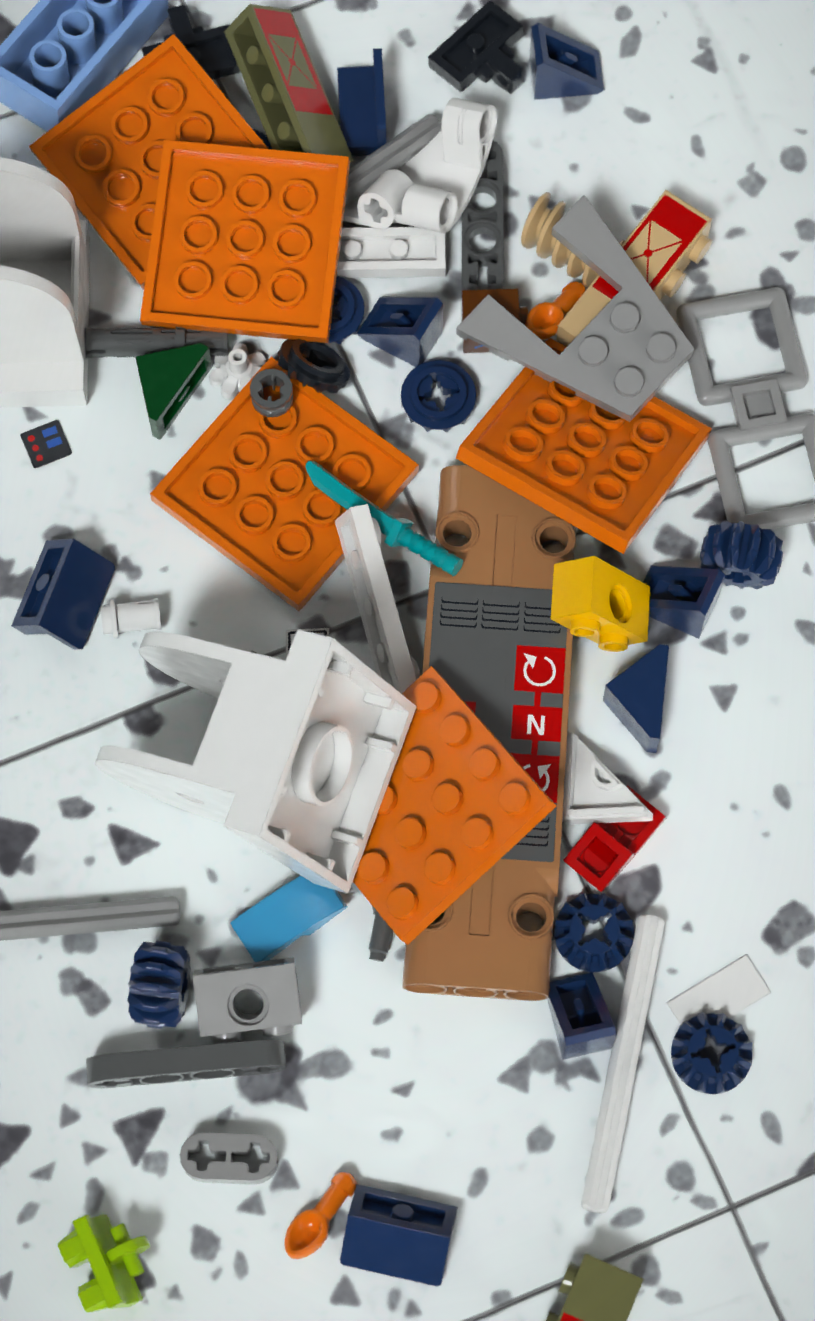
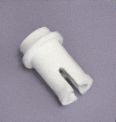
[100,598,162,638]

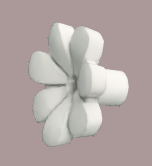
[209,343,267,400]

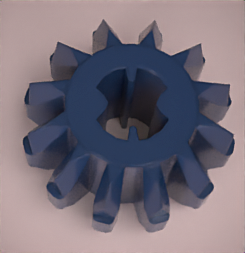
[700,521,783,589]
[127,940,191,1029]

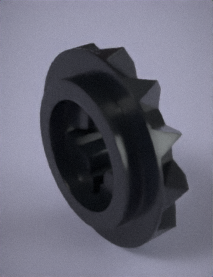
[277,339,350,393]

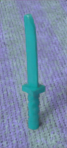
[305,461,464,576]

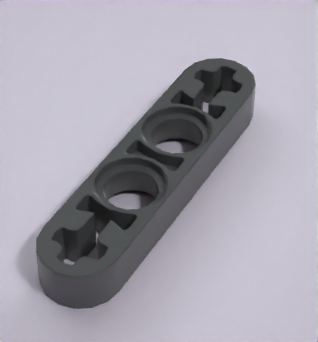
[461,140,504,290]
[86,1040,287,1088]

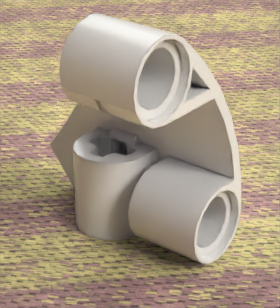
[343,97,497,233]

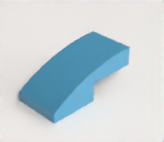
[230,876,348,962]

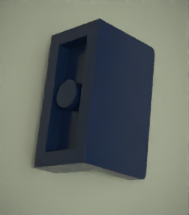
[337,48,387,156]
[11,538,115,650]
[340,1184,458,1286]

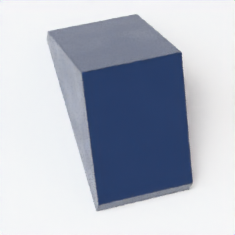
[529,23,604,100]
[357,297,443,367]
[643,566,725,639]
[603,644,669,753]
[547,972,616,1060]

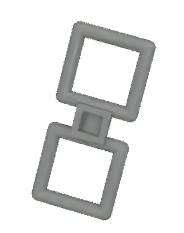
[676,287,815,529]

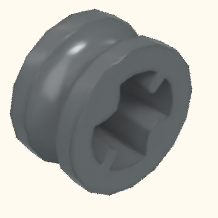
[250,369,294,417]

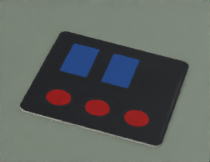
[20,420,72,469]

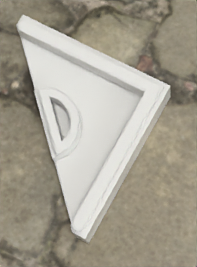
[562,732,653,825]

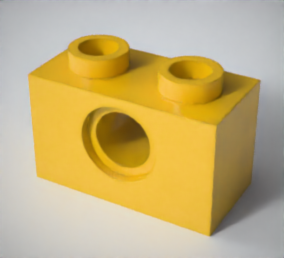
[551,556,650,652]

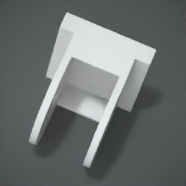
[0,157,90,408]
[95,629,417,894]

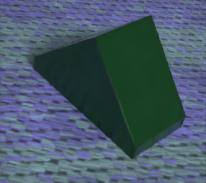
[135,343,212,440]

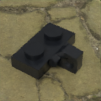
[428,0,523,94]
[142,4,240,80]

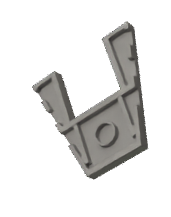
[456,195,694,422]

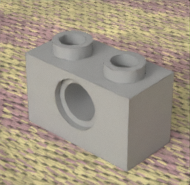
[192,957,302,1043]

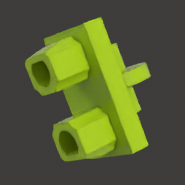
[57,1214,151,1313]

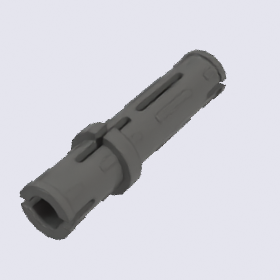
[85,327,228,358]

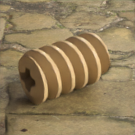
[521,192,625,288]

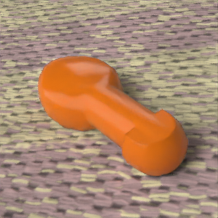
[525,282,586,340]
[284,1172,357,1260]

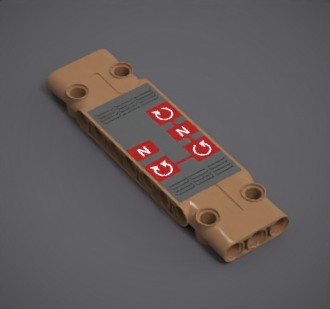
[402,465,576,1001]

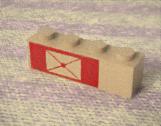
[556,190,712,347]

